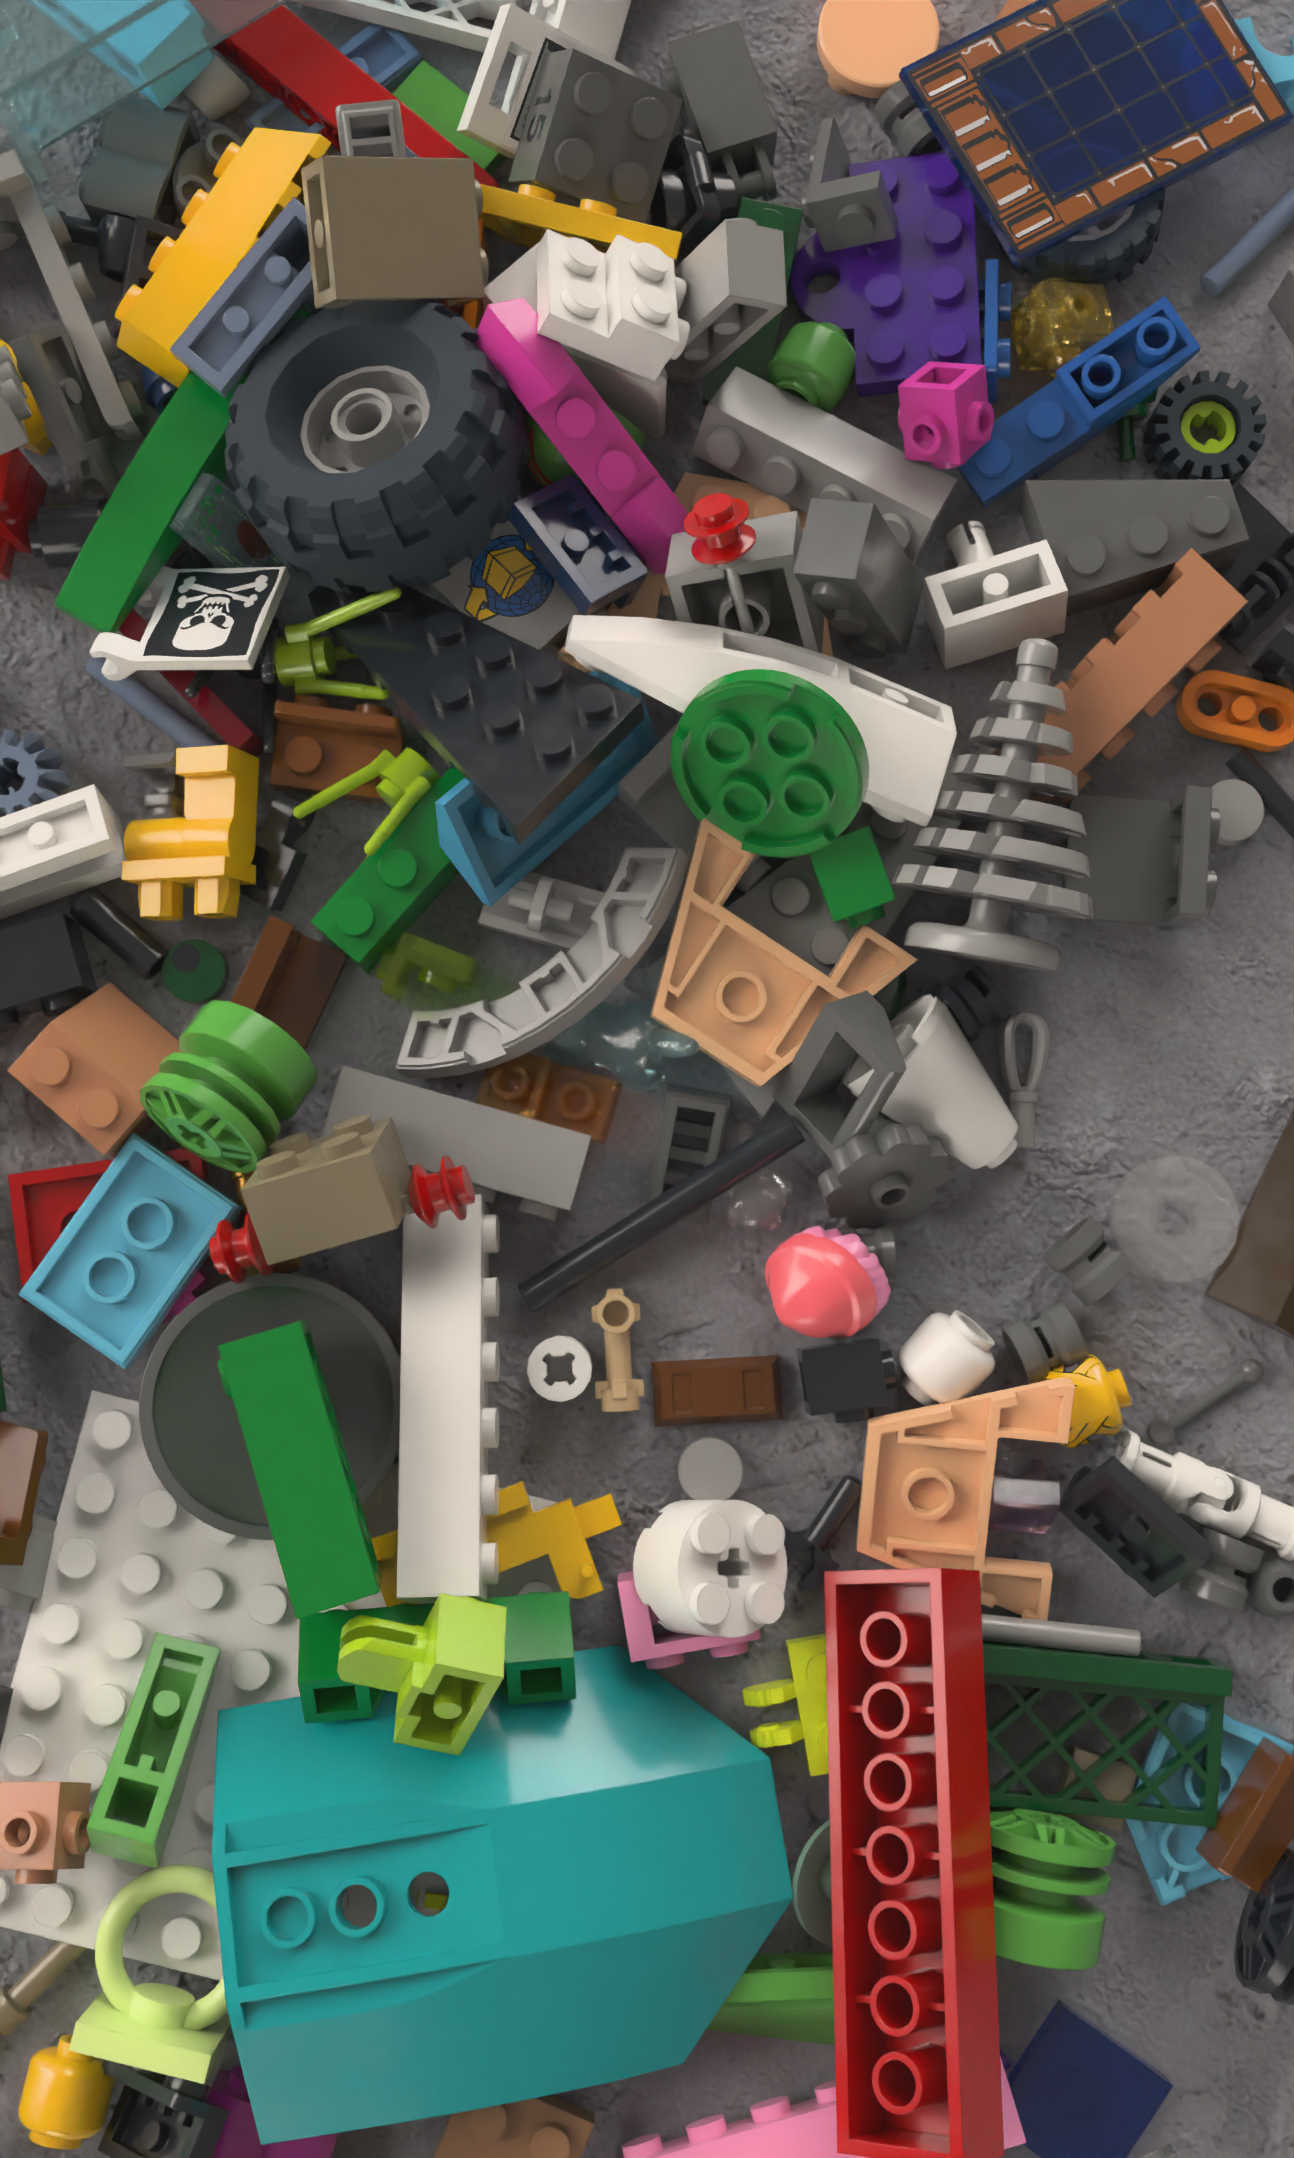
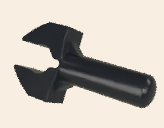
[784,1475,862,1591]

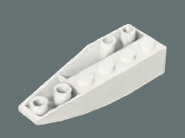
[564,615,957,827]

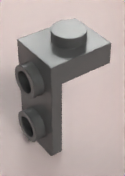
[801,117,898,252]

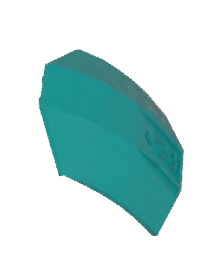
[211,1645,793,2145]

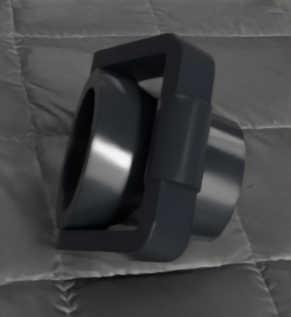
[649,134,738,260]

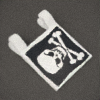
[90,566,290,681]

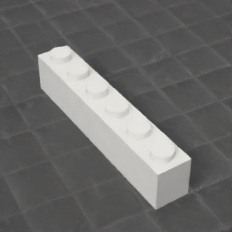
[397,1194,500,1602]

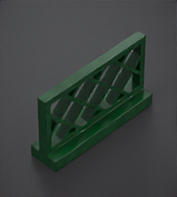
[983,1641,1233,1828]

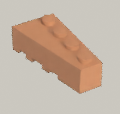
[992,547,1248,805]

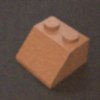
[7,982,181,1158]

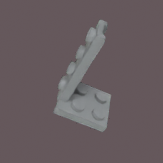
[0,149,146,444]

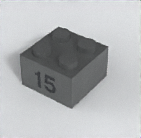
[508,48,683,224]

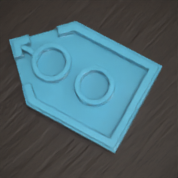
[1125,1702,1294,1906]

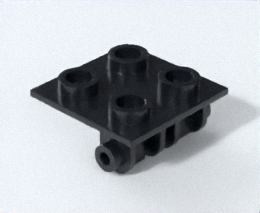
[1215,483,1294,654]

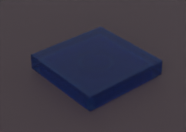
[1007,1999,1173,2158]

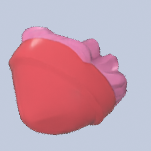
[765,1226,891,1339]

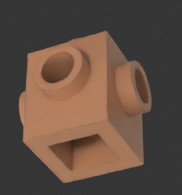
[0,1782,91,1884]

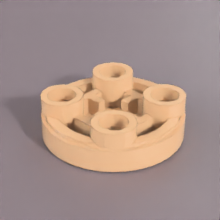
[817,0,940,99]

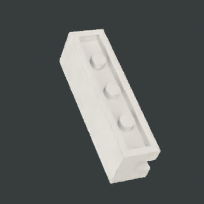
[0,784,127,920]

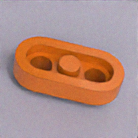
[1176,670,1294,753]

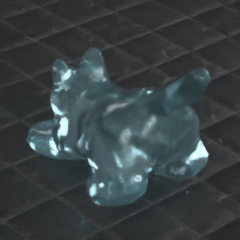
[544,1000,699,1093]

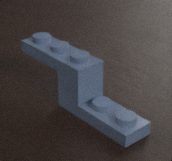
[170,146,420,398]

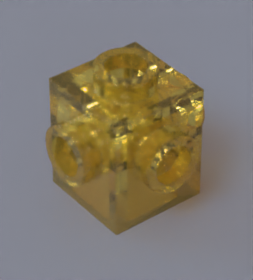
[1010,278,1114,377]

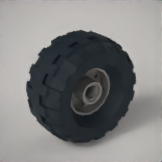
[224,299,529,595]

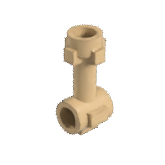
[591,1288,644,1412]

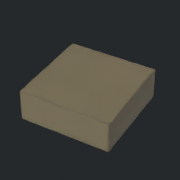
[1057,1744,1136,1833]

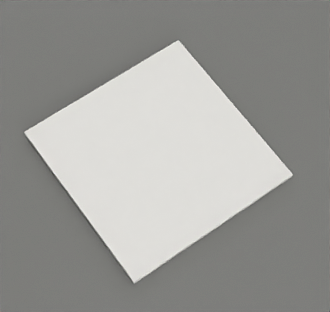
[0,1390,571,1981]

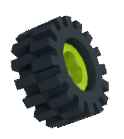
[1143,370,1267,486]

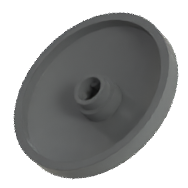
[139,1273,401,1540]

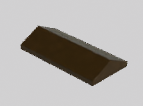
[1204,1109,1294,1340]

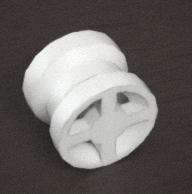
[527,1335,593,1402]

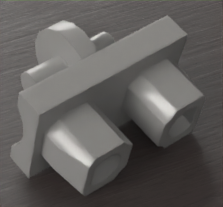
[478,872,605,951]

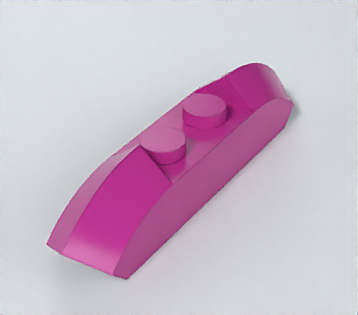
[476,297,688,574]

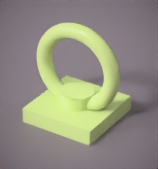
[68,1865,232,2084]

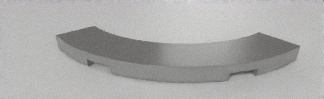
[395,847,691,1078]

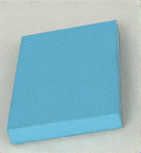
[18,1133,243,1369]

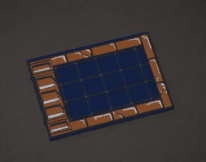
[898,0,1294,267]

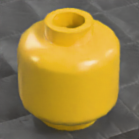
[18,2035,116,2150]

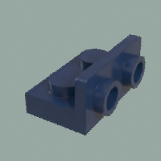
[508,474,649,615]

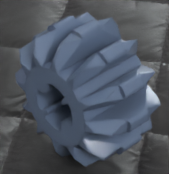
[0,729,72,817]

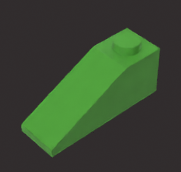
[86,1632,221,1869]

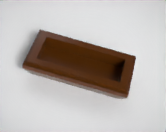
[651,1355,783,1427]

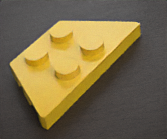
[479,184,682,261]

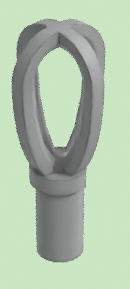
[998,1013,1049,1147]

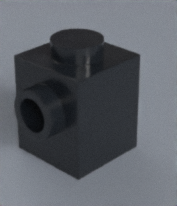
[796,1338,897,1424]

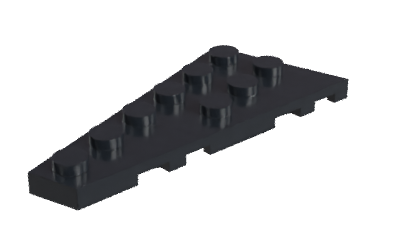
[308,585,645,845]

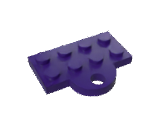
[791,150,982,397]

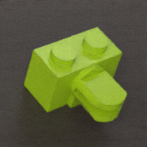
[337,1593,507,1756]

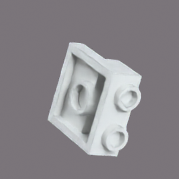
[536,229,690,381]

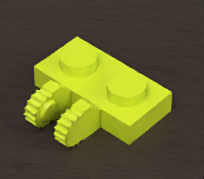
[742,1633,829,1777]

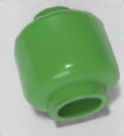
[766,321,856,413]

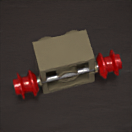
[209,1114,475,1284]

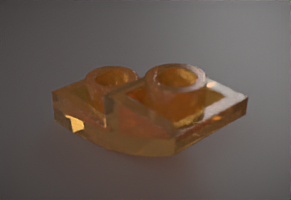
[475,1053,623,1145]

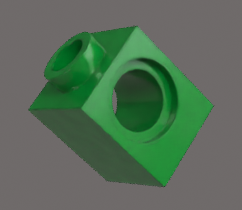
[808,826,895,929]

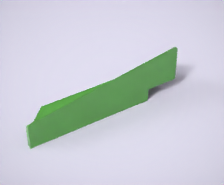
[706,1951,835,2046]

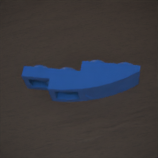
[956,296,1201,508]

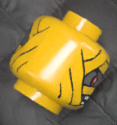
[1040,1354,1132,1449]

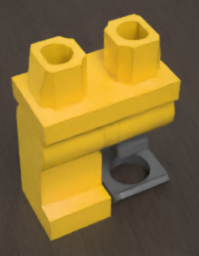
[121,745,259,922]

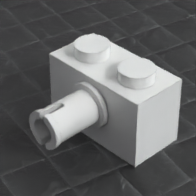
[925,521,1068,670]

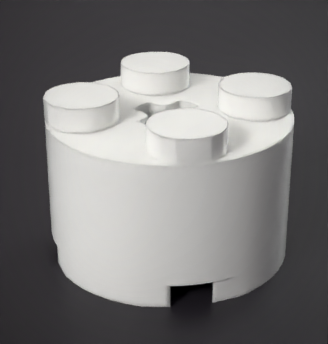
[633,1500,787,1638]

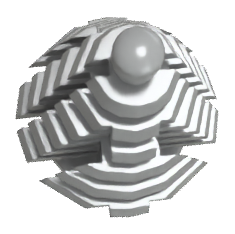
[890,638,1094,972]

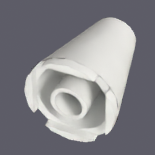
[842,994,1018,1169]

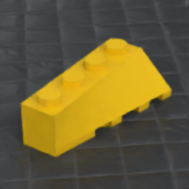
[115,127,332,388]

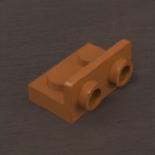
[269,695,407,805]

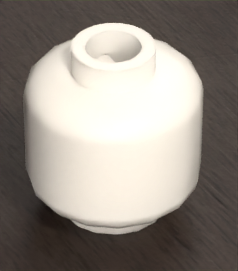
[898,1310,995,1406]

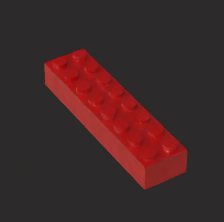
[824,1568,1004,2158]

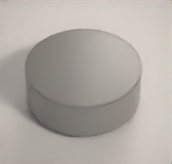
[1211,779,1264,845]
[678,1437,743,1500]

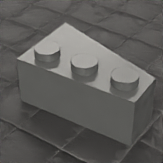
[1019,479,1250,617]

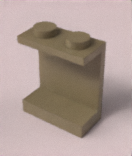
[301,156,489,309]

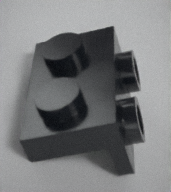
[98,2059,230,2158]

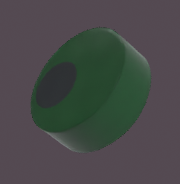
[162,939,230,1005]

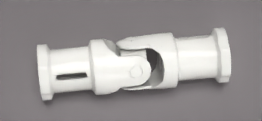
[1111,1430,1294,1561]

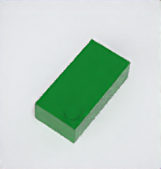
[217,1319,382,1619]

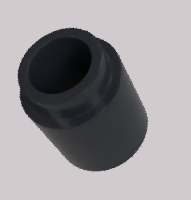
[28,499,106,569]

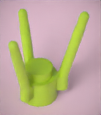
[276,586,402,700]
[293,747,441,865]

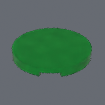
[670,669,869,857]

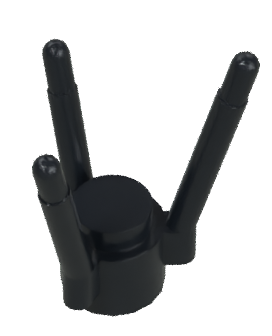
[185,617,283,755]

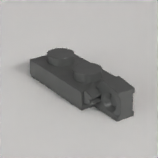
[9,321,120,505]

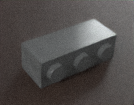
[793,498,924,658]

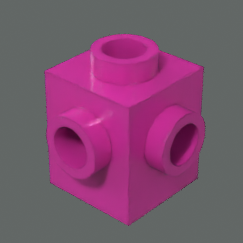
[898,361,994,469]

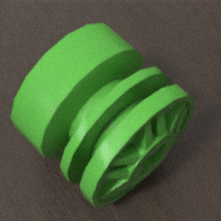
[140,1000,318,1173]
[990,1807,1116,1970]

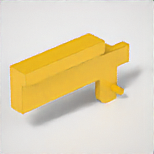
[371,1481,622,1607]

